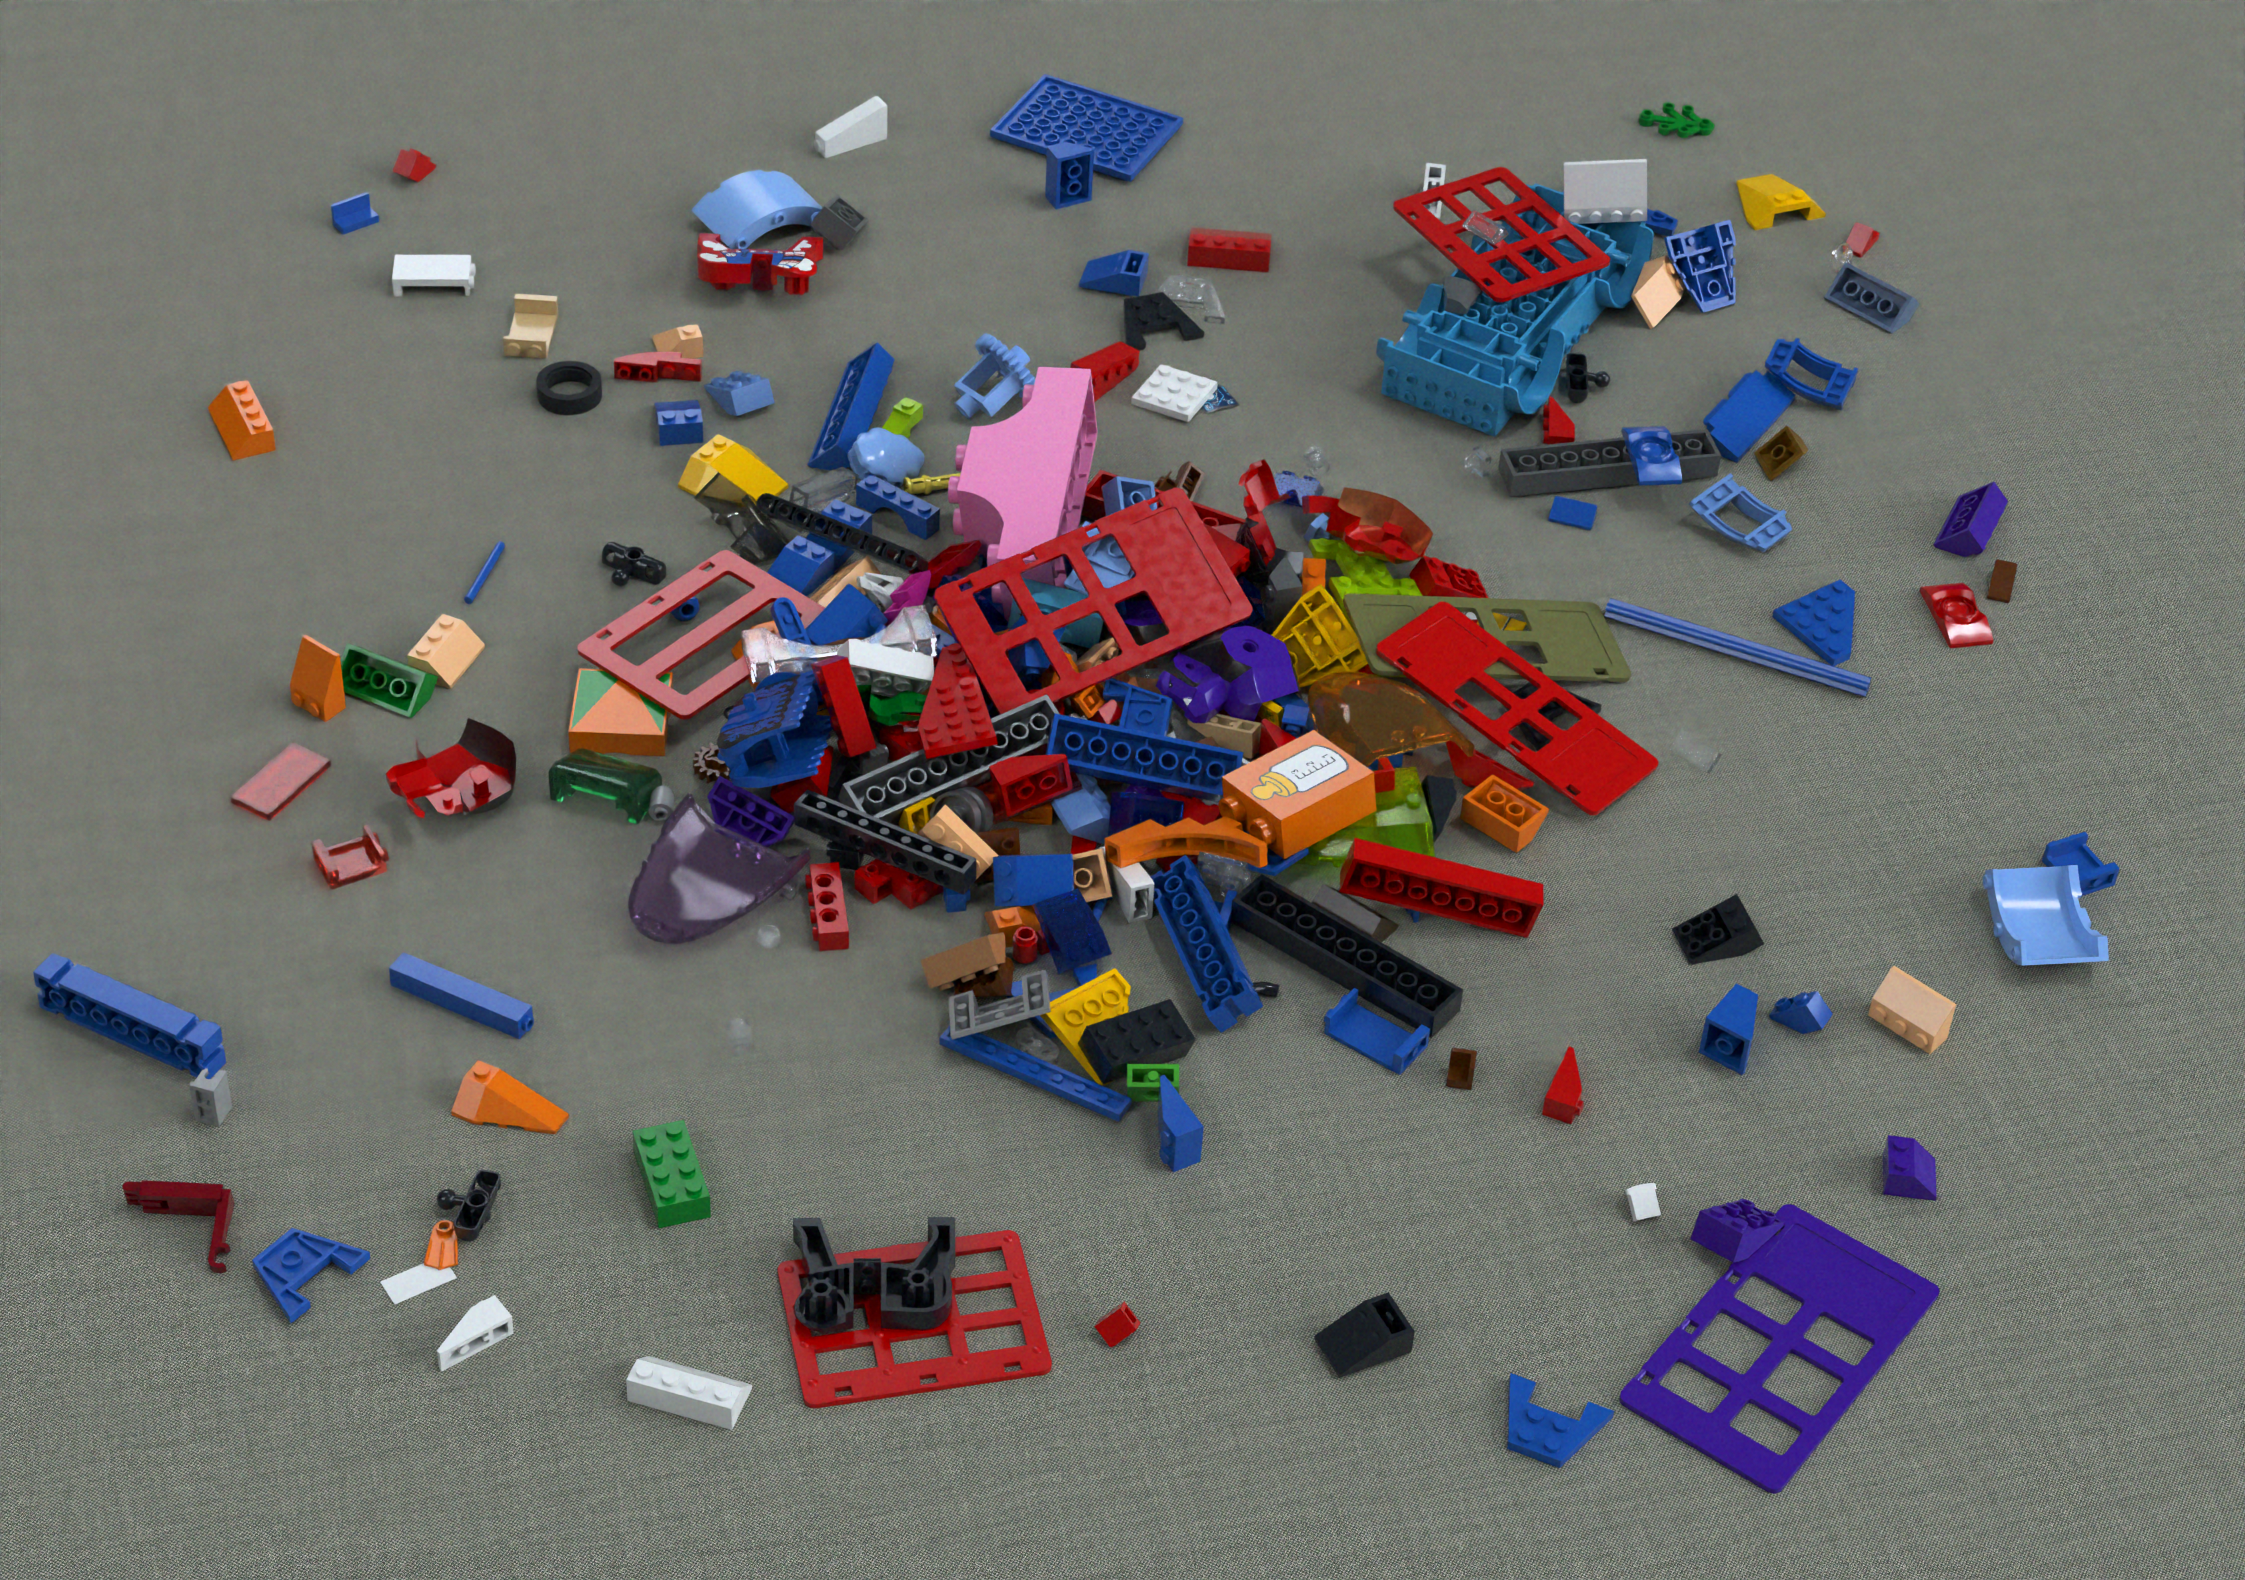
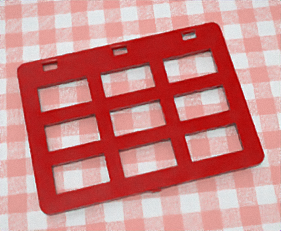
[1393,167,1610,302]
[777,1230,1052,1409]

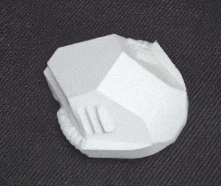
[856,572,904,611]

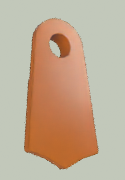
[424,1220,458,1270]

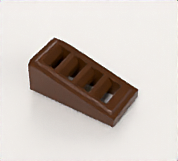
[1174,461,1205,501]

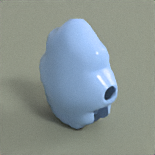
[848,427,925,488]

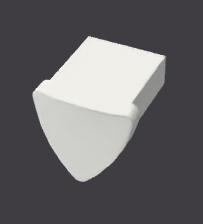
[1625,1183,1661,1222]

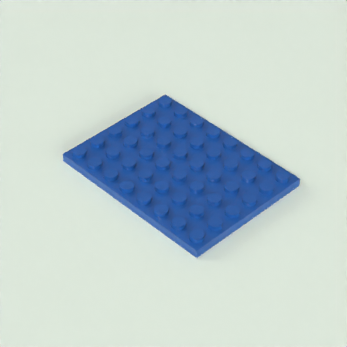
[990,74,1183,182]

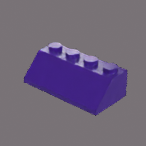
[1933,482,2008,557]

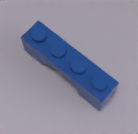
[856,474,940,540]

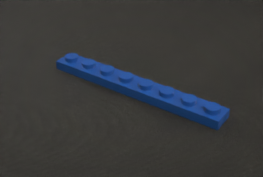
[940,1025,1132,1122]

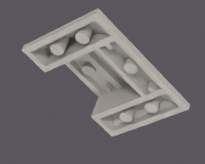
[949,970,1051,1040]

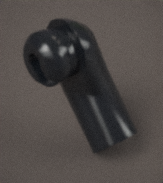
[1252,981,1280,997]

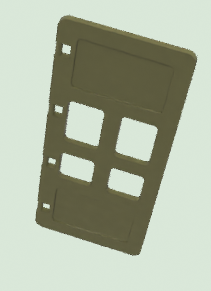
[1343,593,1631,682]

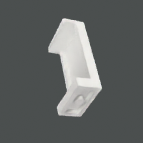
[392,255,476,296]

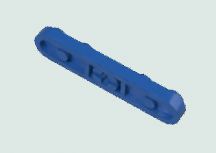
[770,597,824,705]

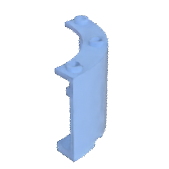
[691,170,823,249]
[1983,865,2109,966]

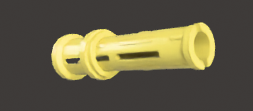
[903,473,961,495]

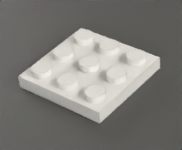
[1131,364,1217,422]

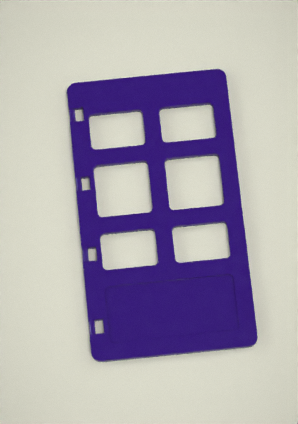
[1619,1204,1940,1494]

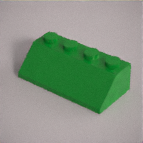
[340,643,439,718]

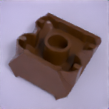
[954,957,1015,997]

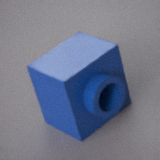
[943,887,970,913]

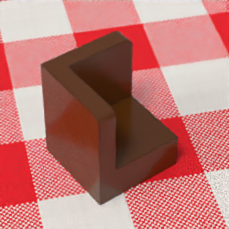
[1446,1048,1477,1090]

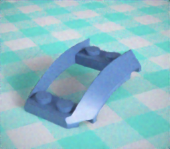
[1689,473,1792,552]

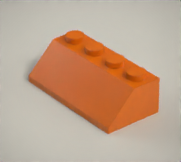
[208,380,276,461]

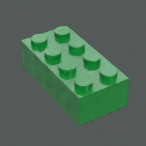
[632,1120,711,1229]

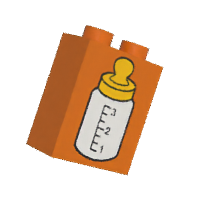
[1218,730,1376,859]

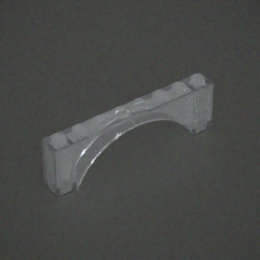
[741,605,937,683]

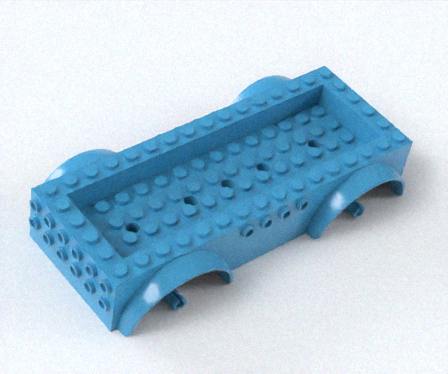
[1376,183,1654,437]

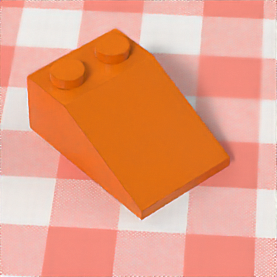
[290,635,346,722]

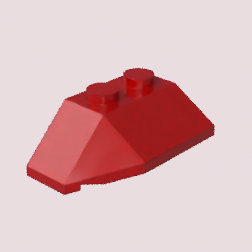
[1446,739,1535,791]

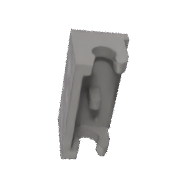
[189,1068,232,1127]

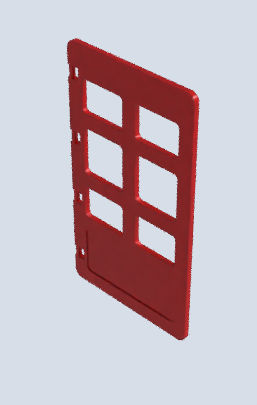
[934,487,1253,715]

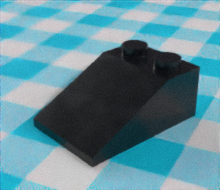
[1407,775,1457,855]

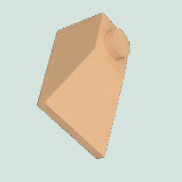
[652,324,703,359]

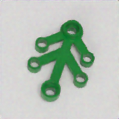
[1638,102,1714,138]

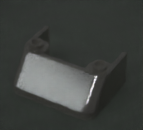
[694,472,789,564]

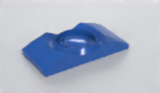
[1621,426,1682,486]

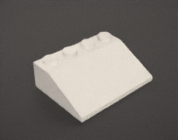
[1564,159,1647,224]

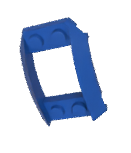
[1765,338,1858,410]

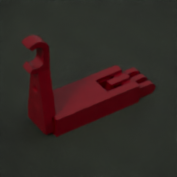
[122,1180,235,1273]

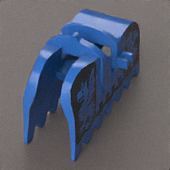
[717,670,833,788]

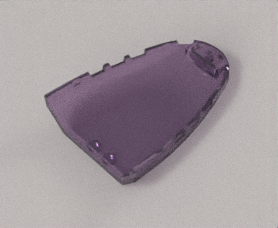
[628,793,811,944]

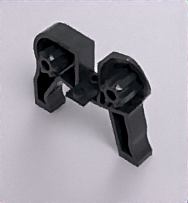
[793,1217,956,1333]

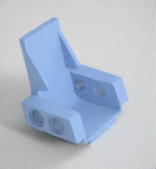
[1064,513,1135,596]

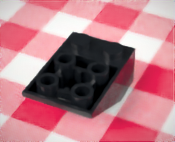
[1672,894,1764,965]
[1314,1292,1415,1378]

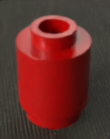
[1012,926,1038,963]

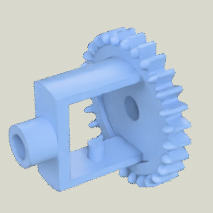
[954,333,1035,419]

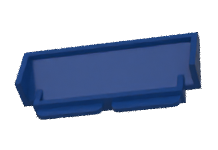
[1703,370,1796,463]

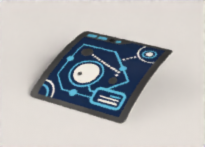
[1201,385,1240,414]

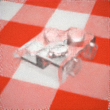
[1197,851,1251,897]

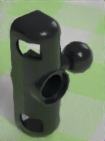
[1566,353,1610,403]
[602,541,666,587]
[437,1170,501,1242]

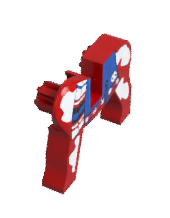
[697,233,823,296]

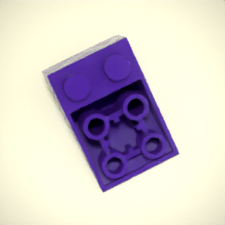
[1690,1199,1784,1263]

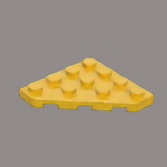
[1040,968,1131,1086]

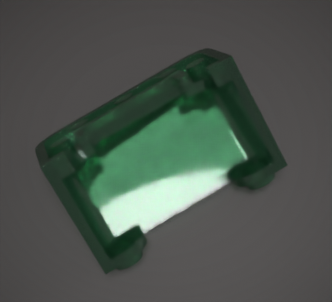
[548,748,662,824]

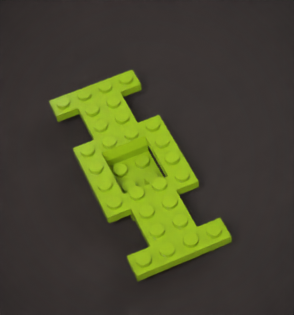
[1308,538,1422,677]

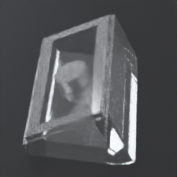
[1461,210,1509,245]

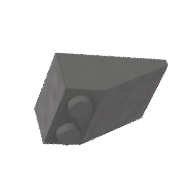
[810,195,869,250]

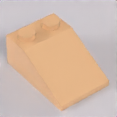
[1631,255,1685,329]

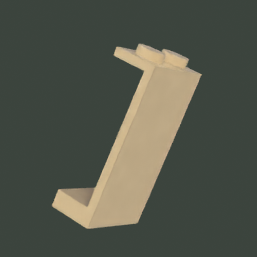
[503,294,558,359]

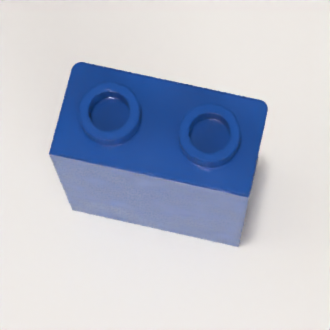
[2042,832,2120,896]

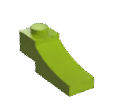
[882,397,923,438]

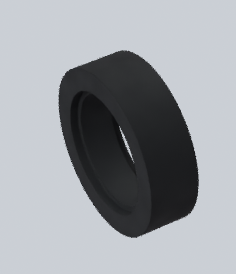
[536,361,602,415]

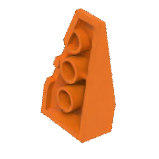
[451,1060,569,1134]

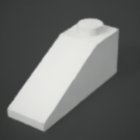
[1423,163,1446,220]
[437,1295,514,1371]

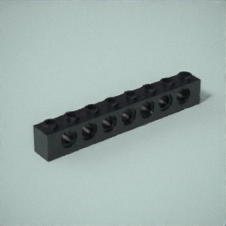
[794,790,976,895]

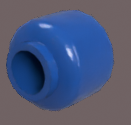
[670,596,700,621]

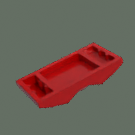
[903,540,981,589]
[1919,583,1993,648]

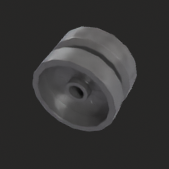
[930,787,993,833]

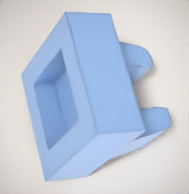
[1303,513,1330,542]

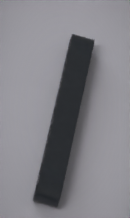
[756,493,929,574]

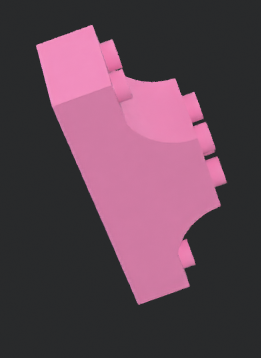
[948,367,1098,622]

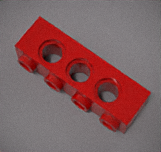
[805,862,849,951]

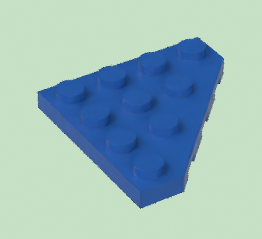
[1772,580,1855,666]

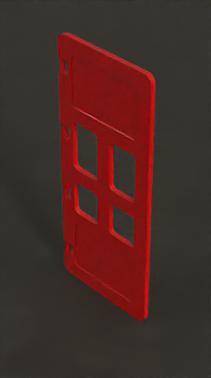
[1375,602,1659,815]

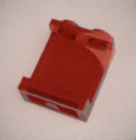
[311,825,389,890]

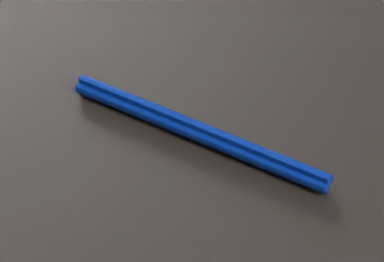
[1604,598,1872,697]

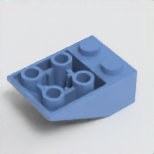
[704,370,775,416]

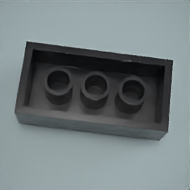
[1078,999,1196,1084]

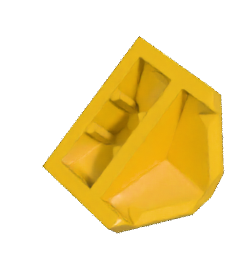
[898,797,935,834]

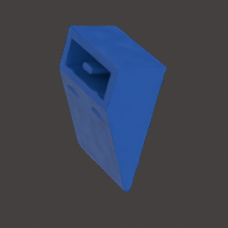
[1079,250,1149,297]

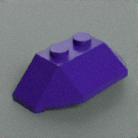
[707,776,795,852]

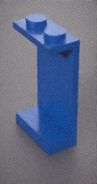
[1324,988,1430,1075]

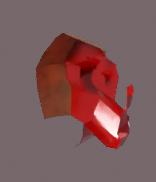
[1326,487,1433,566]

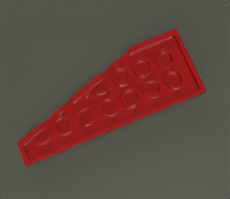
[918,643,997,759]

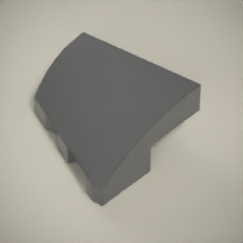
[1443,276,1483,314]

